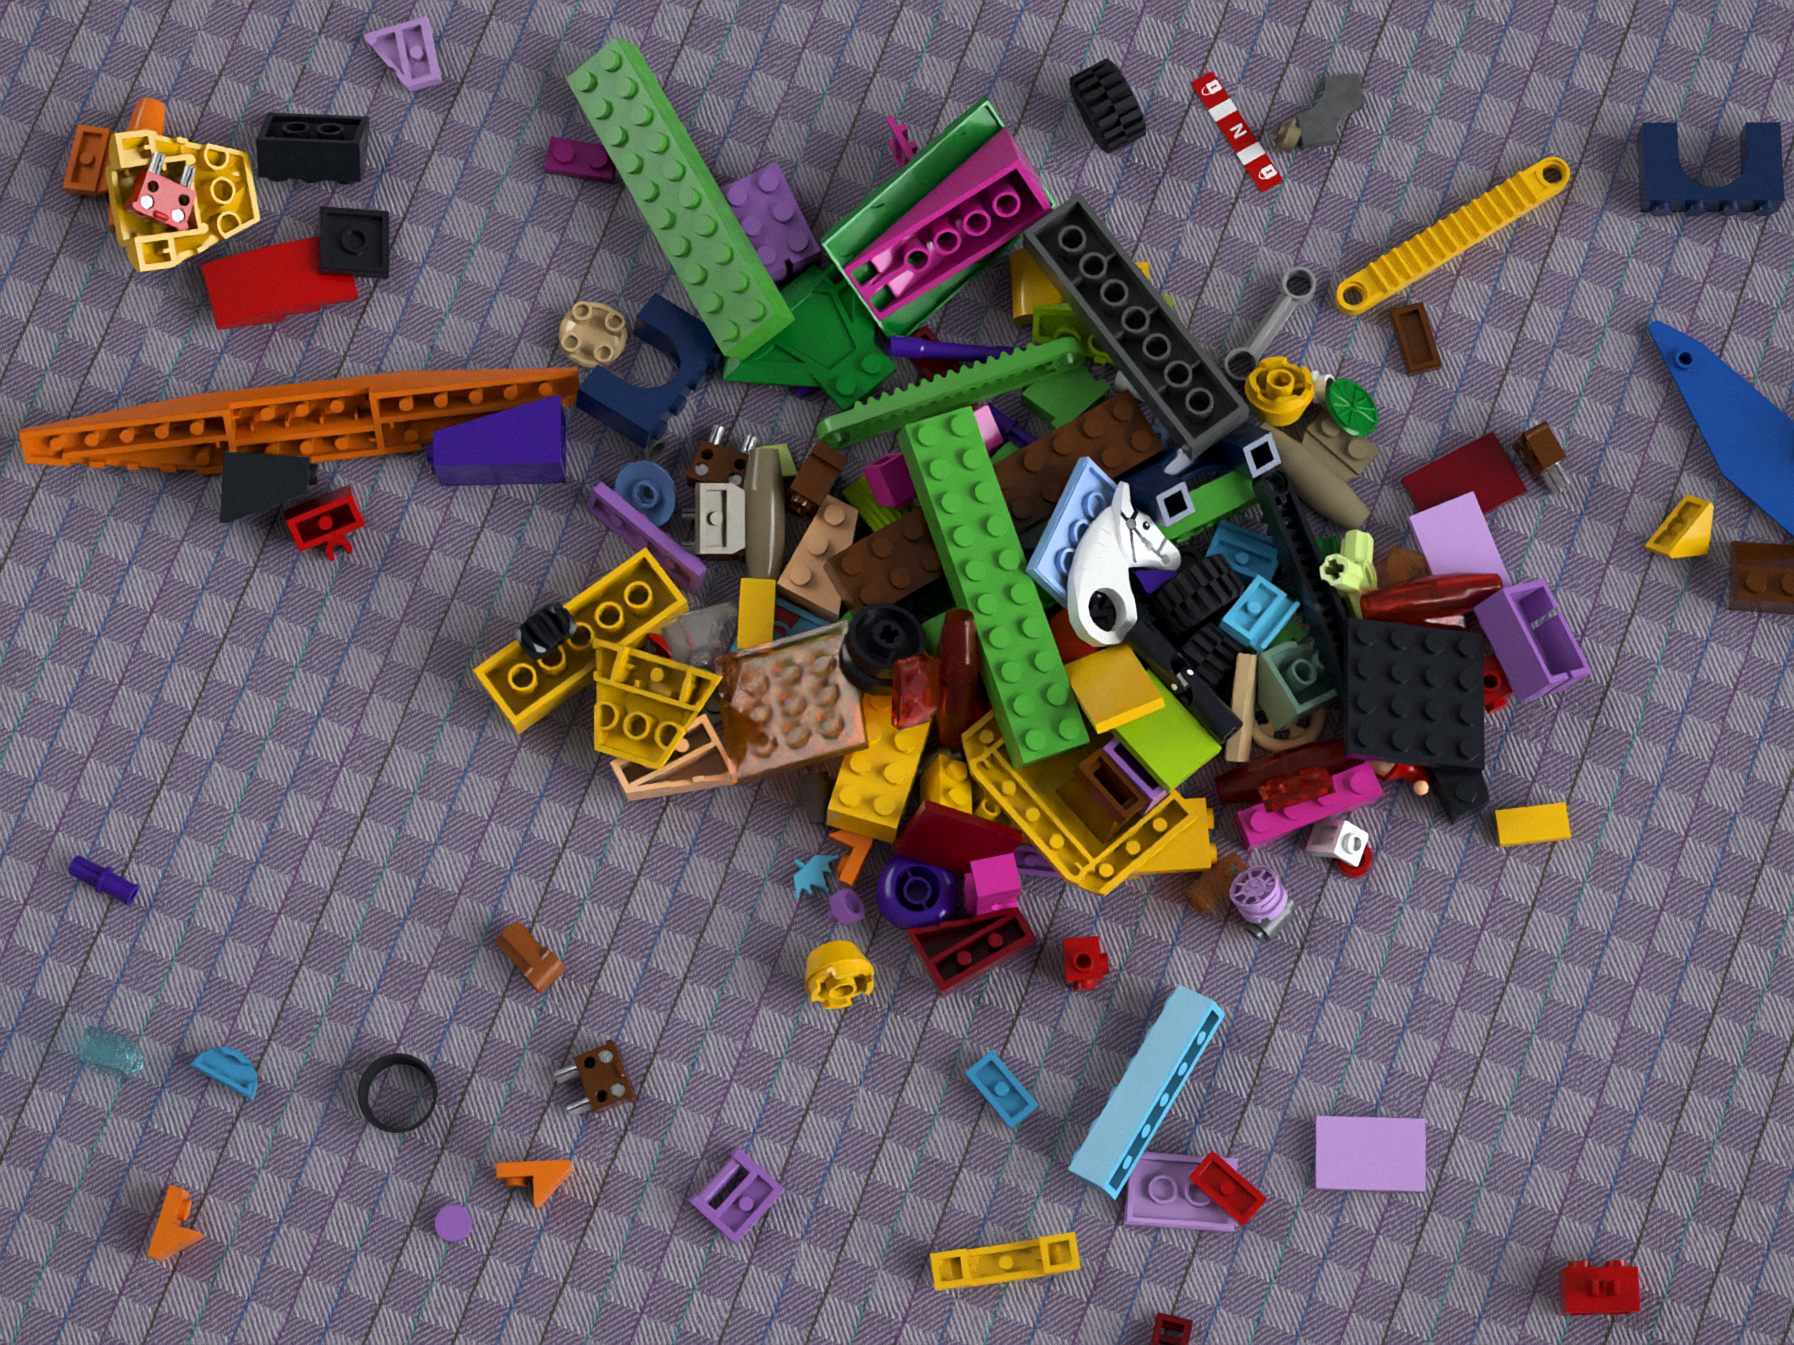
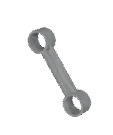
[1223,266,1316,387]

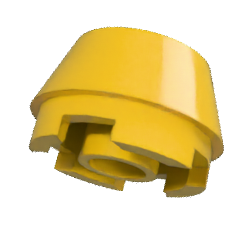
[1245,356,1314,426]
[804,940,874,1009]

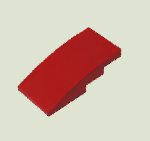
[200,236,358,330]

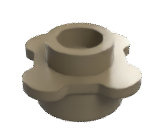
[1272,118,1302,153]

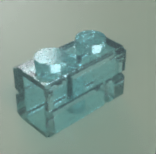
[77,1026,144,1081]

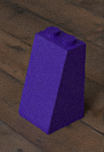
[427,395,567,486]

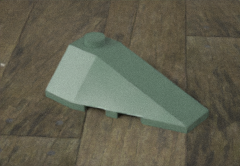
[1257,640,1339,732]

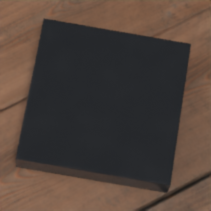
[319,206,389,279]

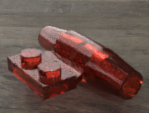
[1360,572,1503,632]
[891,609,979,748]
[1214,738,1359,813]

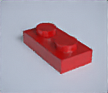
[1187,1150,1267,1228]

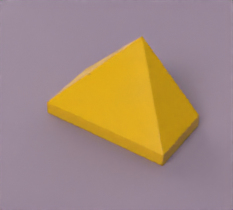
[1644,494,1714,559]

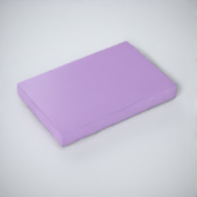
[1407,491,1512,615]
[1315,1116,1426,1193]
[1124,1152,1238,1233]

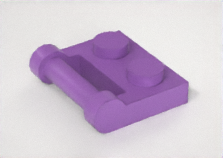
[687,1146,785,1245]

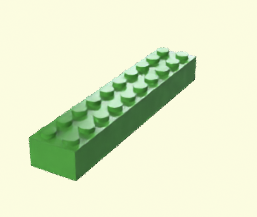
[566,37,795,360]
[897,406,1090,771]

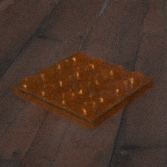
[715,620,869,786]

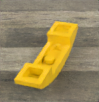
[930,1232,1081,1291]

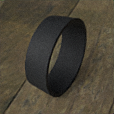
[358,1053,437,1133]

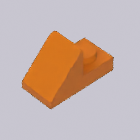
[828,830,877,890]
[496,1160,573,1209]
[147,1185,205,1262]

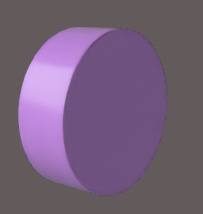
[435,1205,472,1243]

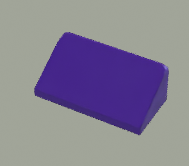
[1132,570,1178,603]

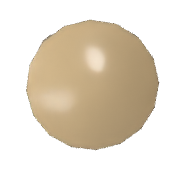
[558,301,628,368]

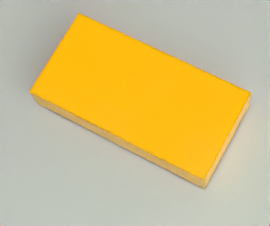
[737,578,776,651]
[1493,802,1571,848]

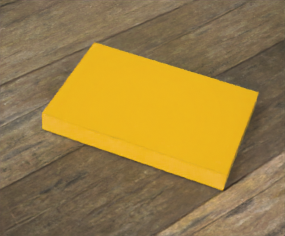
[1063,641,1165,734]

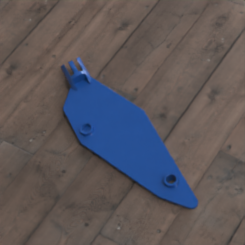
[1648,321,1794,538]

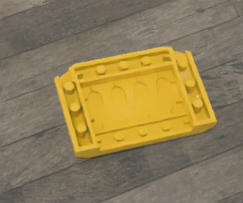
[961,696,1198,898]

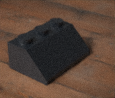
[256,112,370,185]

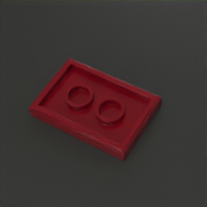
[1400,432,1528,516]
[893,799,1022,875]

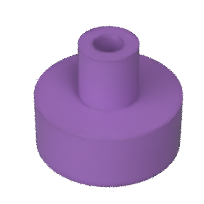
[827,888,865,926]

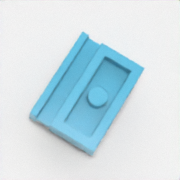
[1218,574,1300,655]

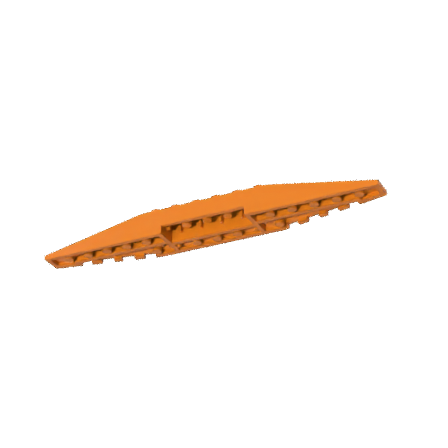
[18,367,580,475]

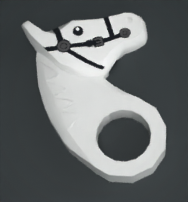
[1067,481,1181,647]

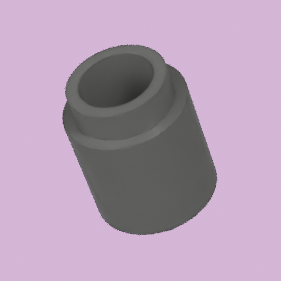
[1244,896,1297,941]

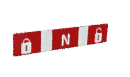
[1191,71,1283,193]

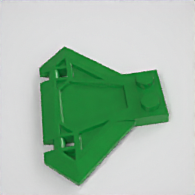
[723,253,897,412]

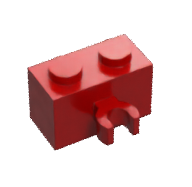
[285,484,365,562]
[1559,1260,1641,1316]

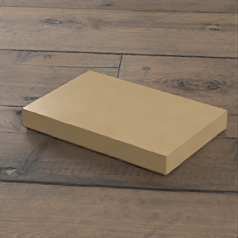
[1224,653,1258,762]

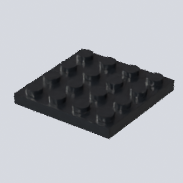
[1343,617,1485,773]

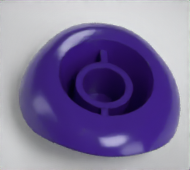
[876,855,959,930]

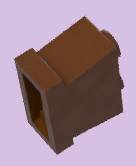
[785,441,848,519]
[1055,748,1149,845]

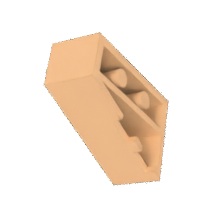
[777,494,859,625]
[610,714,739,801]

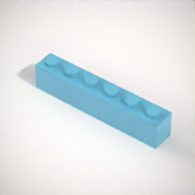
[1068,984,1225,1200]

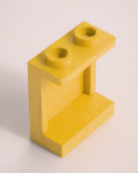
[1125,798,1217,880]

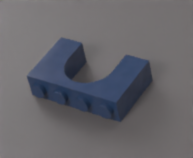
[1637,122,1785,216]
[576,293,724,450]
[1114,422,1282,528]

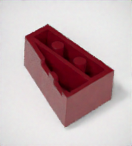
[906,907,1036,998]

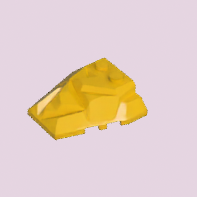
[105,130,260,273]

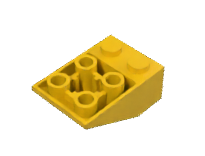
[920,754,1031,844]

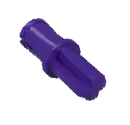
[988,402,1038,449]
[68,855,139,906]

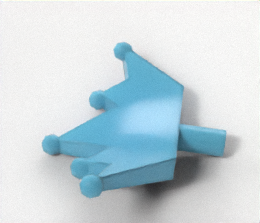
[793,854,840,899]

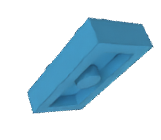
[964,1050,1039,1130]

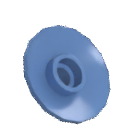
[615,460,678,527]

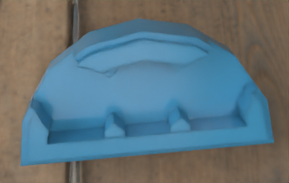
[189,1046,258,1101]

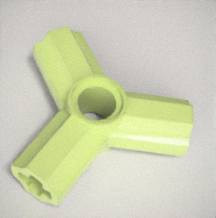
[1319,529,1387,622]

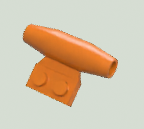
[63,98,165,232]

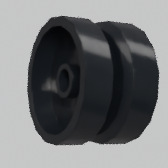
[838,603,926,696]

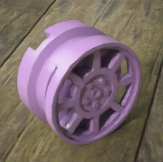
[1230,866,1288,924]

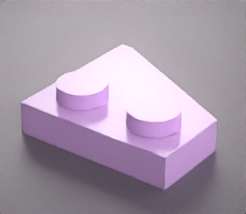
[364,16,442,92]

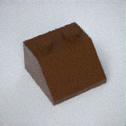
[1729,541,1794,615]

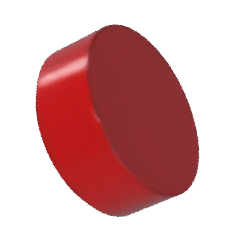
[1336,845,1373,878]

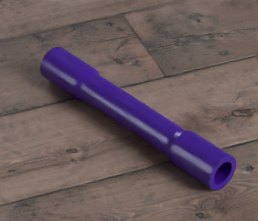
[887,335,1026,364]

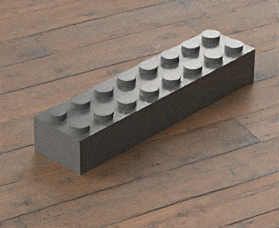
[1023,192,1249,461]

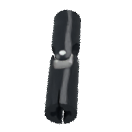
[1123,618,1244,745]

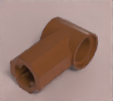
[495,921,567,994]

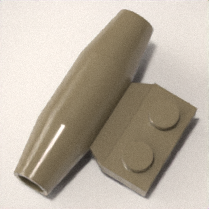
[1260,407,1380,531]
[695,448,785,590]

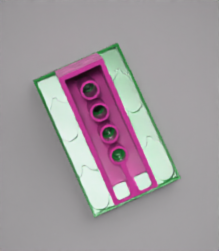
[820,95,1057,339]

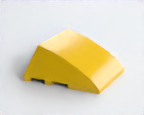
[593,637,723,770]

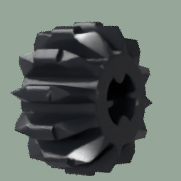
[515,602,578,660]

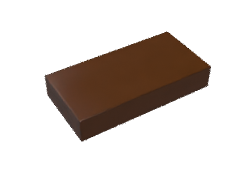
[1388,302,1442,377]

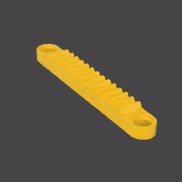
[1335,157,1570,316]

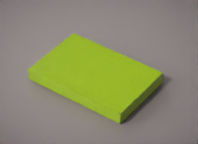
[1110,669,1222,793]

